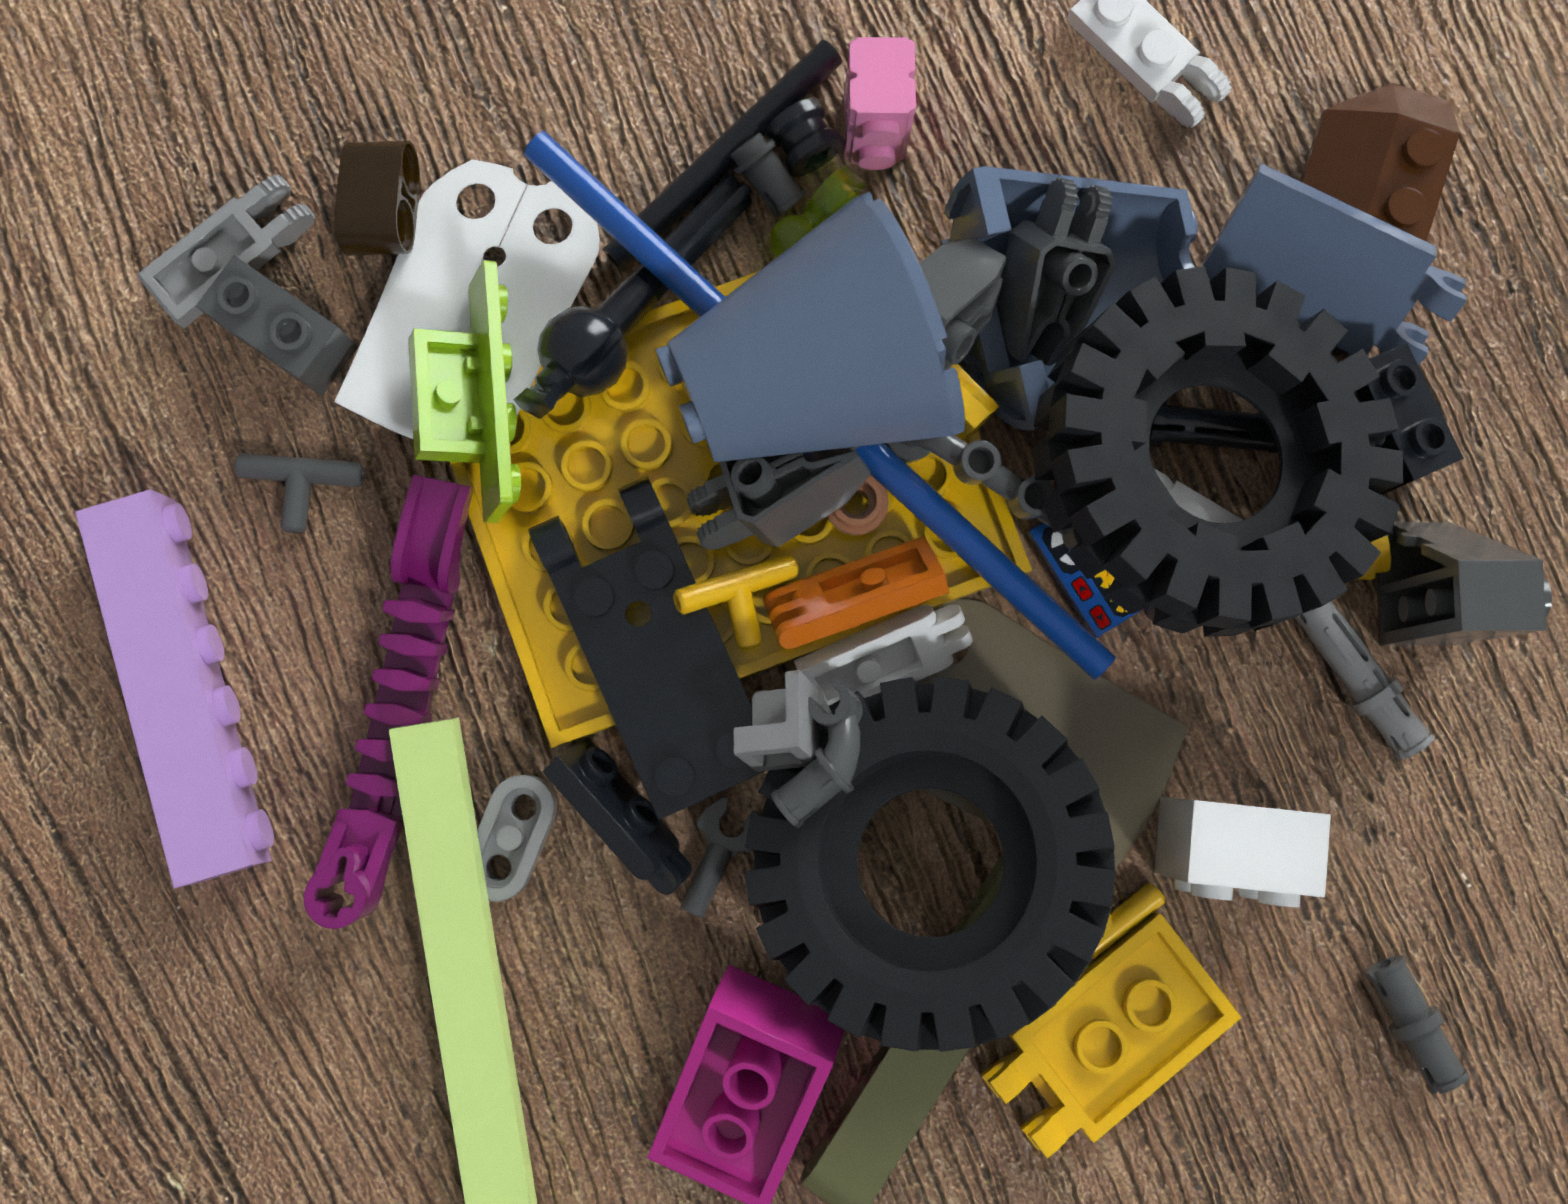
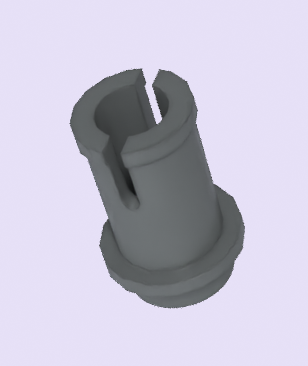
[730,132,806,218]

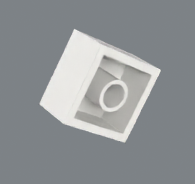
[1154,797,1331,907]

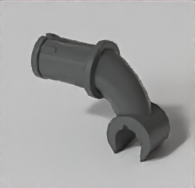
[771,680,863,828]

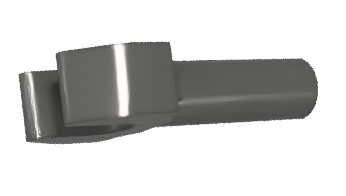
[680,796,759,918]

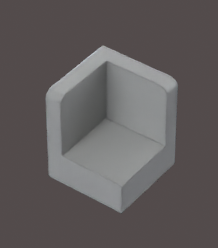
[734,670,820,772]

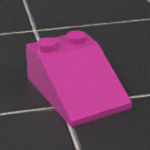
[647,965,844,1204]

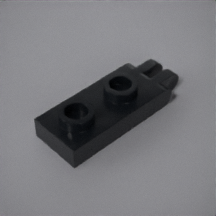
[542,737,692,895]

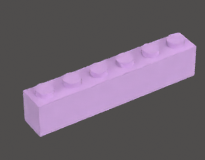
[75,489,274,888]

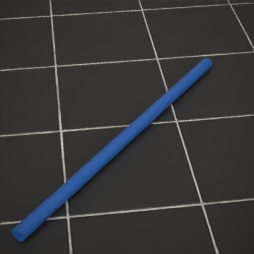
[524,131,1116,680]

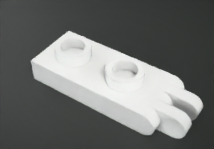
[794,605,973,713]

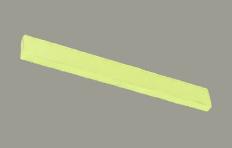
[389,717,537,1204]

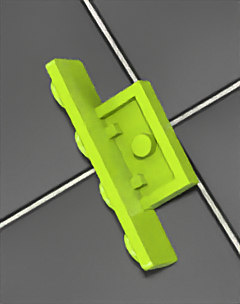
[408,260,521,523]

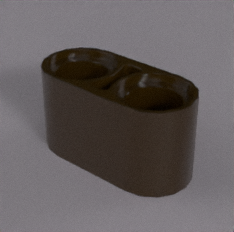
[334,140,420,256]

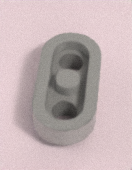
[477,775,557,902]

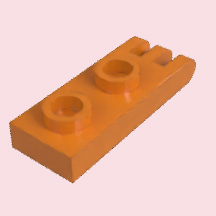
[763,536,950,649]

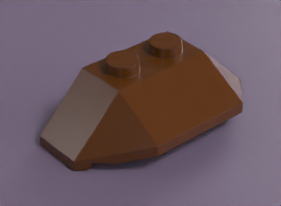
[1300,83,1460,242]

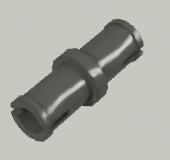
[1364,955,1469,1094]

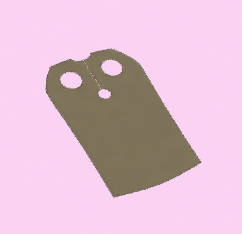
[916,599,1188,869]

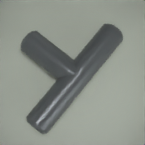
[234,453,365,533]

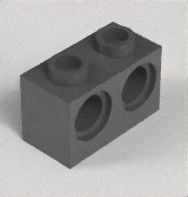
[195,255,358,396]

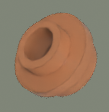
[827,475,888,535]

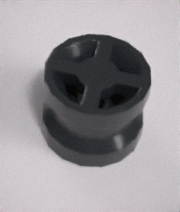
[766,98,844,177]

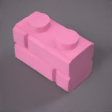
[844,37,916,170]

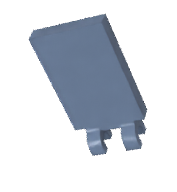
[1200,163,1467,366]

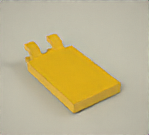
[980,912,1242,1159]

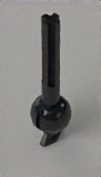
[513,174,752,419]

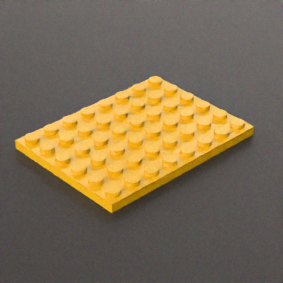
[450,271,1032,748]

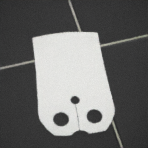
[334,159,600,439]

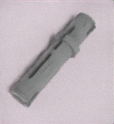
[1294,601,1435,761]

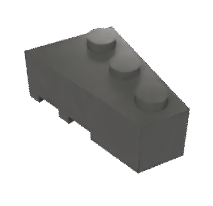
[1376,522,1552,646]

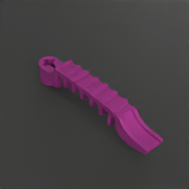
[304,475,474,929]

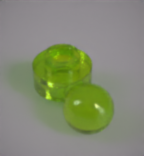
[770,165,866,258]

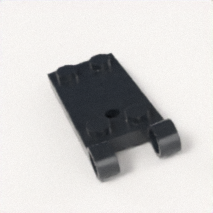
[528,476,765,820]

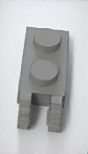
[137,174,316,329]

